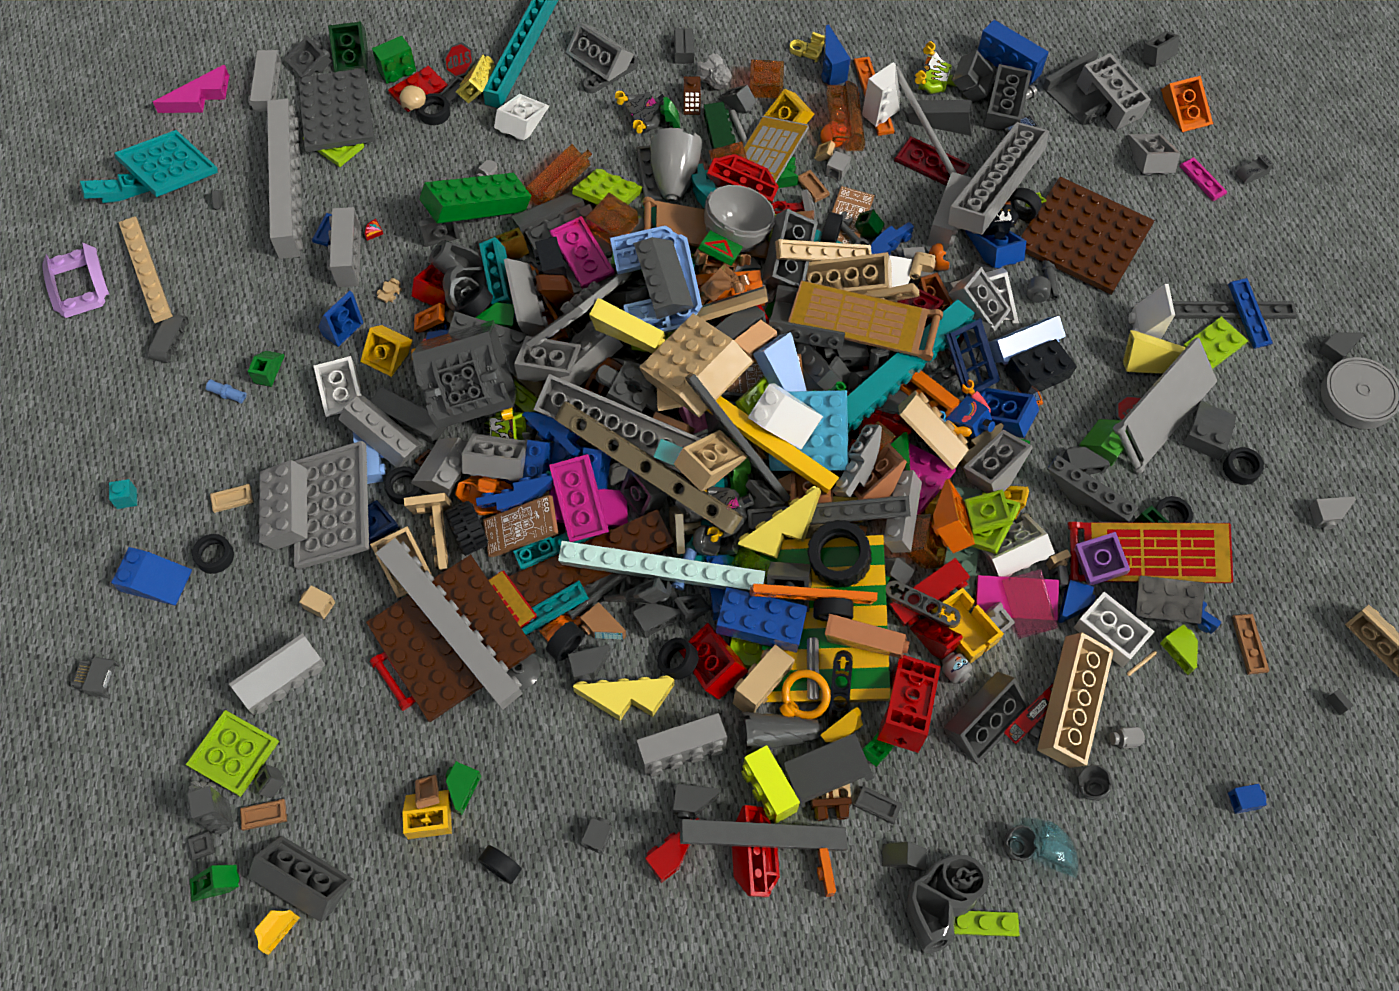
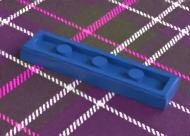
[1228,278,1273,349]

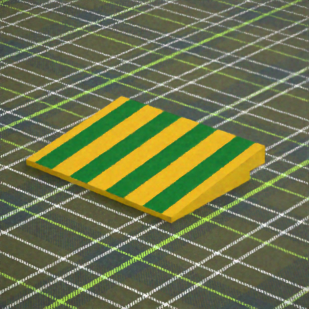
[760,535,890,703]

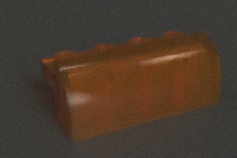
[826,81,865,151]
[526,144,592,205]

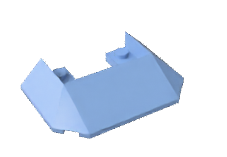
[610,226,702,333]

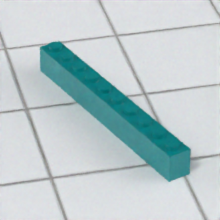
[483,0,558,108]
[847,299,975,433]

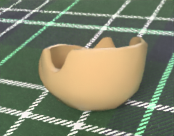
[399,85,426,111]

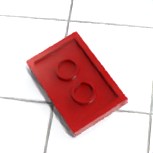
[388,65,448,112]

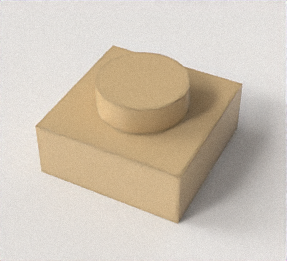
[814,140,835,161]
[1046,549,1071,570]

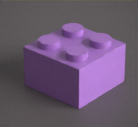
[1074,532,1130,586]

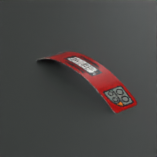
[1004,683,1054,744]

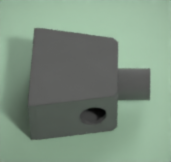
[823,340,870,367]

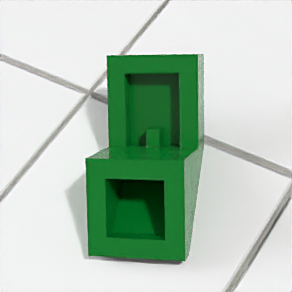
[862,731,895,767]

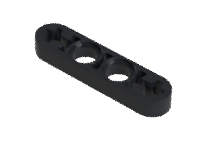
[828,650,853,727]

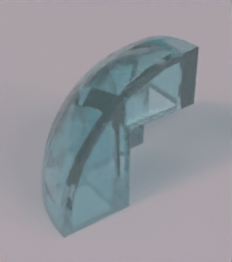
[1039,820,1079,878]

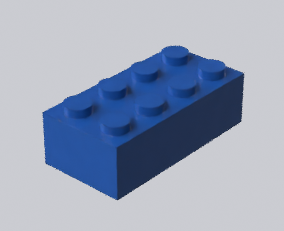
[978,20,1049,85]
[716,587,808,653]

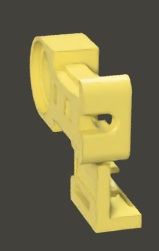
[789,32,824,62]

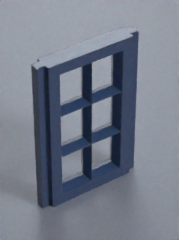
[944,318,1000,398]

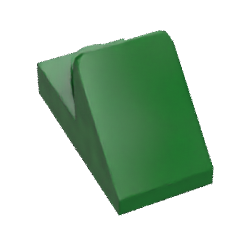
[777,156,798,188]

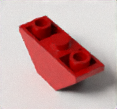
[910,617,963,659]

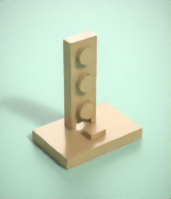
[404,493,452,571]

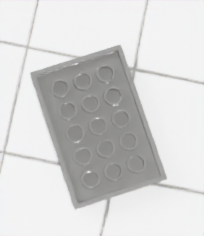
[294,441,369,569]

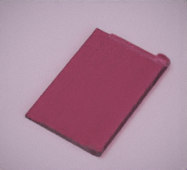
[1002,569,1058,639]

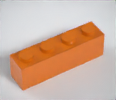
[900,371,962,419]

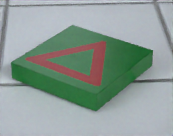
[699,230,743,266]

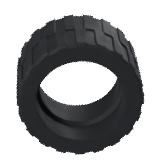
[807,520,872,588]

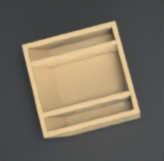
[639,313,753,417]

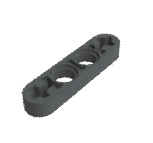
[583,55,638,93]
[886,581,961,628]

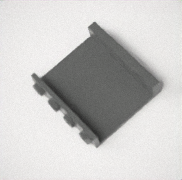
[1043,50,1120,125]
[769,285,845,350]

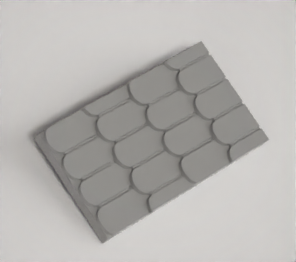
[525,271,634,348]

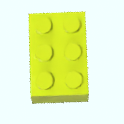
[741,745,800,824]

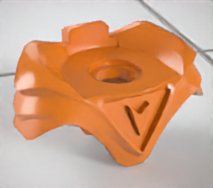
[455,476,514,515]

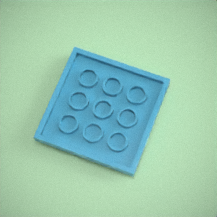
[769,390,849,471]

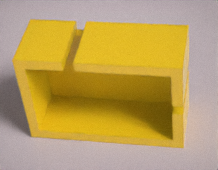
[928,588,1004,664]

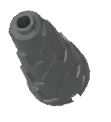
[738,711,823,755]

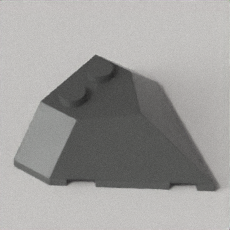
[597,550,673,604]

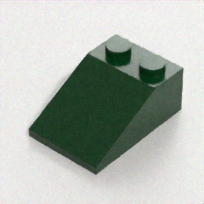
[328,21,368,72]

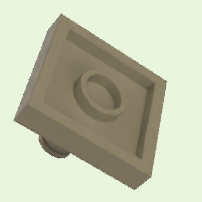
[669,506,701,554]

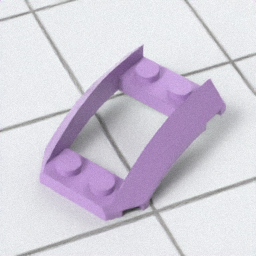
[42,242,109,318]

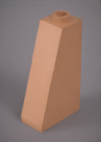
[825,614,910,659]

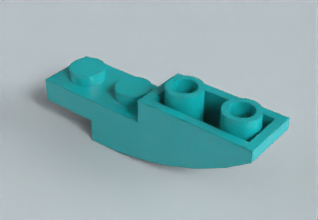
[691,163,717,208]
[80,174,149,203]
[513,532,595,570]

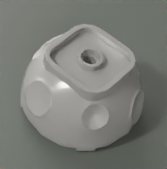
[704,185,775,253]

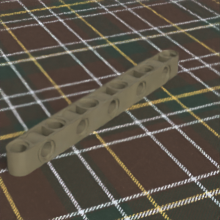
[554,401,743,534]

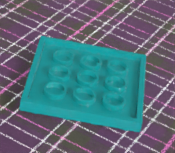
[114,130,218,197]

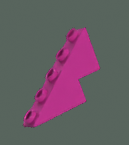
[153,65,229,113]

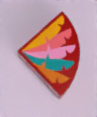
[365,219,383,241]

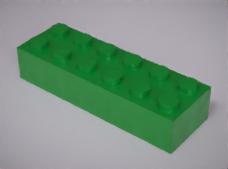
[419,173,532,223]

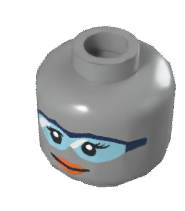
[941,652,973,684]

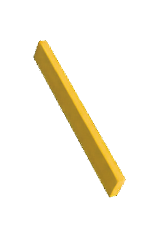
[706,396,839,494]

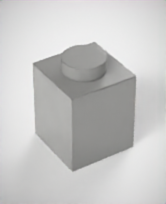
[825,151,851,181]

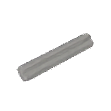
[807,637,819,700]

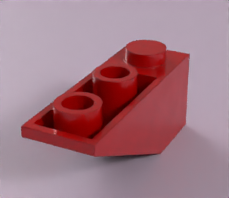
[645,818,700,883]

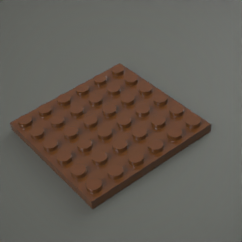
[1021,176,1155,295]
[366,554,536,722]

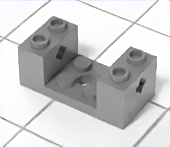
[1076,53,1151,130]

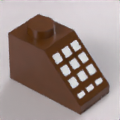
[684,76,701,115]

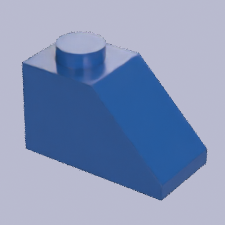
[1058,580,1095,623]

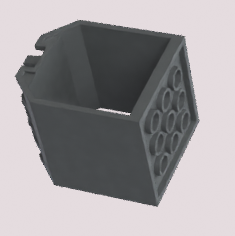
[412,320,517,429]

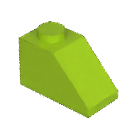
[1160,624,1198,675]

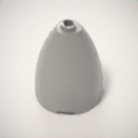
[650,128,702,203]

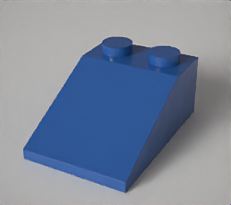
[821,25,850,87]
[966,230,1027,268]
[318,291,364,347]
[980,388,1039,438]
[111,547,192,606]

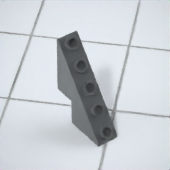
[1047,455,1138,522]

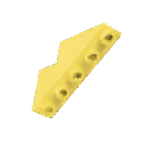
[456,54,495,104]
[738,486,821,559]
[573,676,674,721]

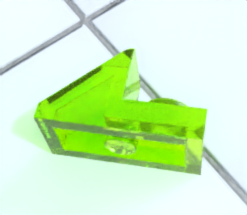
[731,547,771,582]

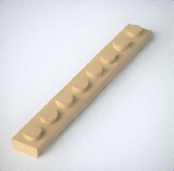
[119,216,173,323]

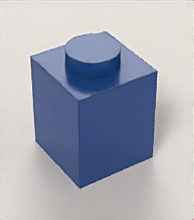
[1228,784,1267,814]

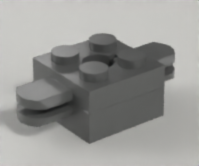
[595,362,664,414]

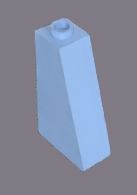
[753,332,806,392]

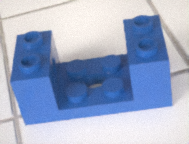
[523,440,611,490]

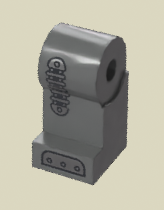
[1236,154,1274,184]

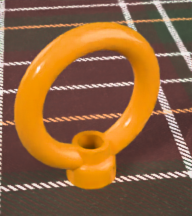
[779,669,831,719]

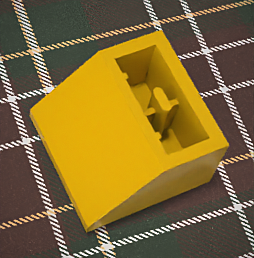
[403,790,452,839]

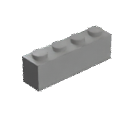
[248,50,281,112]
[884,470,922,553]

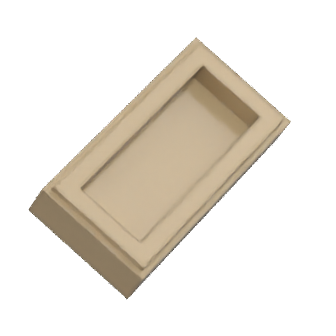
[210,484,254,513]

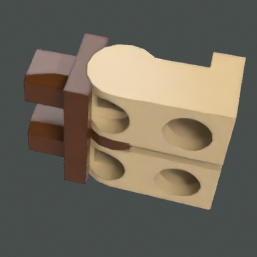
[810,784,852,821]

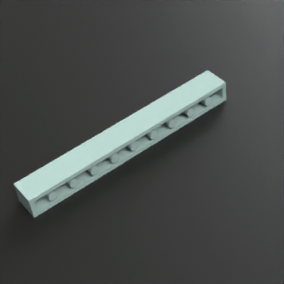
[558,541,765,592]

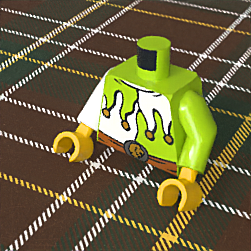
[915,41,957,94]
[484,408,526,440]

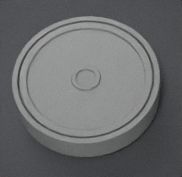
[1320,357,1399,429]

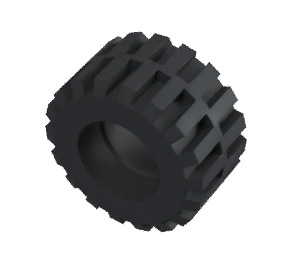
[445,501,488,556]

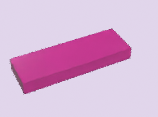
[1179,157,1227,201]

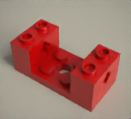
[877,655,941,753]

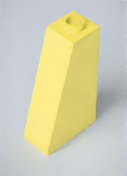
[589,298,666,354]
[1123,330,1186,373]

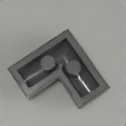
[849,347,890,391]

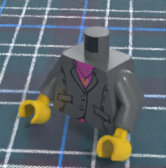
[615,91,665,134]
[704,487,754,542]

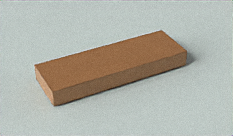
[1231,614,1269,675]

